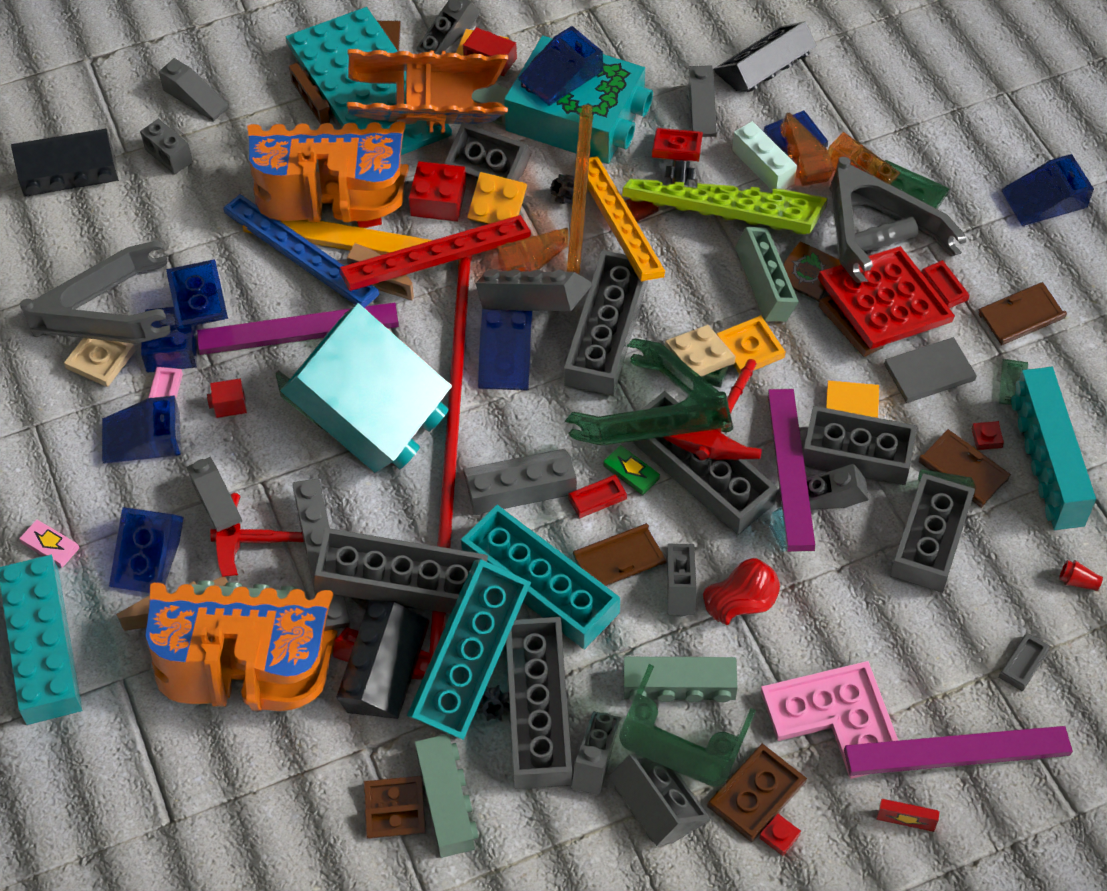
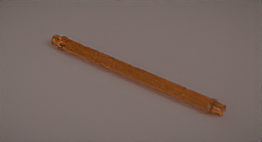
[567,105,594,275]

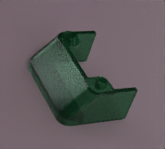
[619,664,756,787]

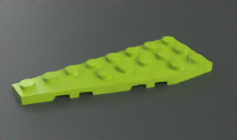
[622,179,828,234]

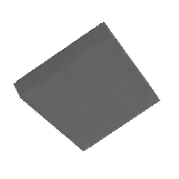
[884,337,977,403]

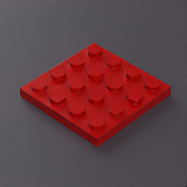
[818,246,955,350]

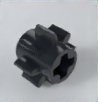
[665,160,696,185]
[550,174,580,204]
[477,685,510,721]

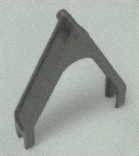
[829,157,966,283]
[20,241,170,343]

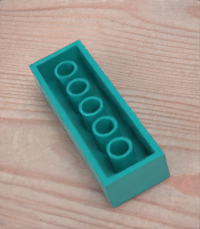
[1011,366,1096,530]
[461,504,620,650]
[0,554,83,725]
[407,559,531,740]

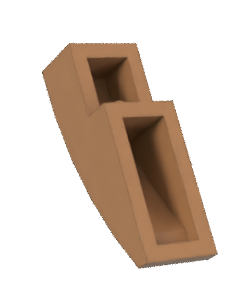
[347,243,414,300]

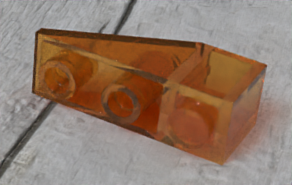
[780,112,834,186]
[824,132,901,185]
[497,227,568,271]

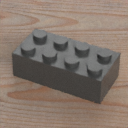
[803,406,917,485]
[890,473,975,593]

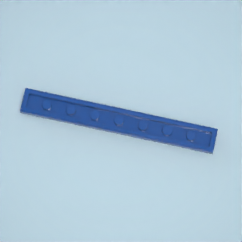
[223,194,379,308]

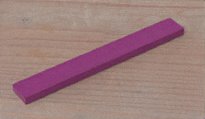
[197,302,399,355]
[768,389,816,552]
[844,726,1073,776]

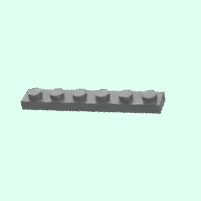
[292,478,350,631]

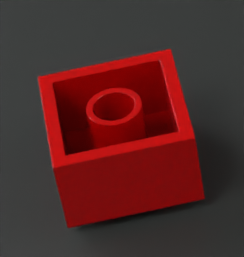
[409,161,467,222]

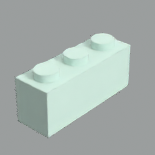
[732,121,797,190]

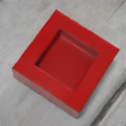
[971,421,1004,450]
[759,813,801,856]

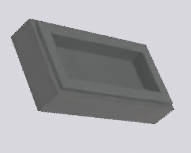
[998,632,1051,691]

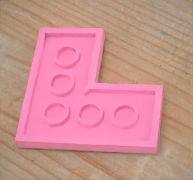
[761,661,898,779]

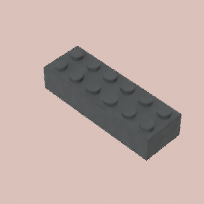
[564,250,648,396]
[627,391,778,535]
[314,528,488,614]
[506,617,572,789]

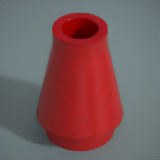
[1059,560,1103,592]

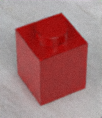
[207,378,247,418]

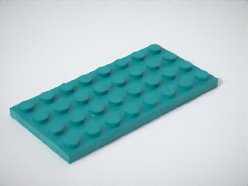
[285,7,452,155]

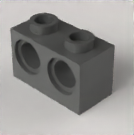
[140,119,193,175]

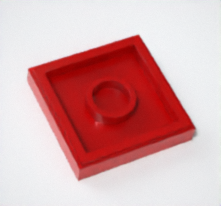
[652,128,703,162]

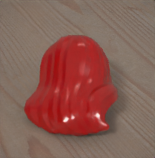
[703,558,780,625]

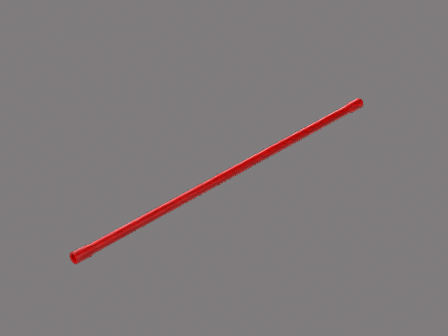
[428,255,472,665]

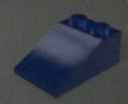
[166,259,228,329]
[141,305,197,373]
[478,309,533,390]
[109,507,184,593]

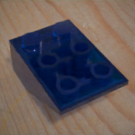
[518,26,603,106]
[1001,154,1094,226]
[102,395,181,464]

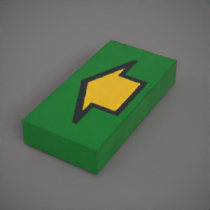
[603,445,660,496]

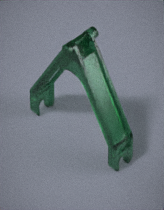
[565,338,734,445]

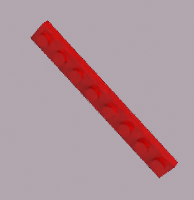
[340,215,531,291]

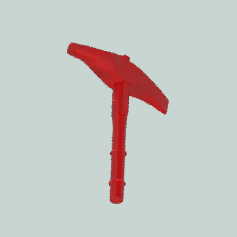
[657,359,762,460]
[210,493,304,577]

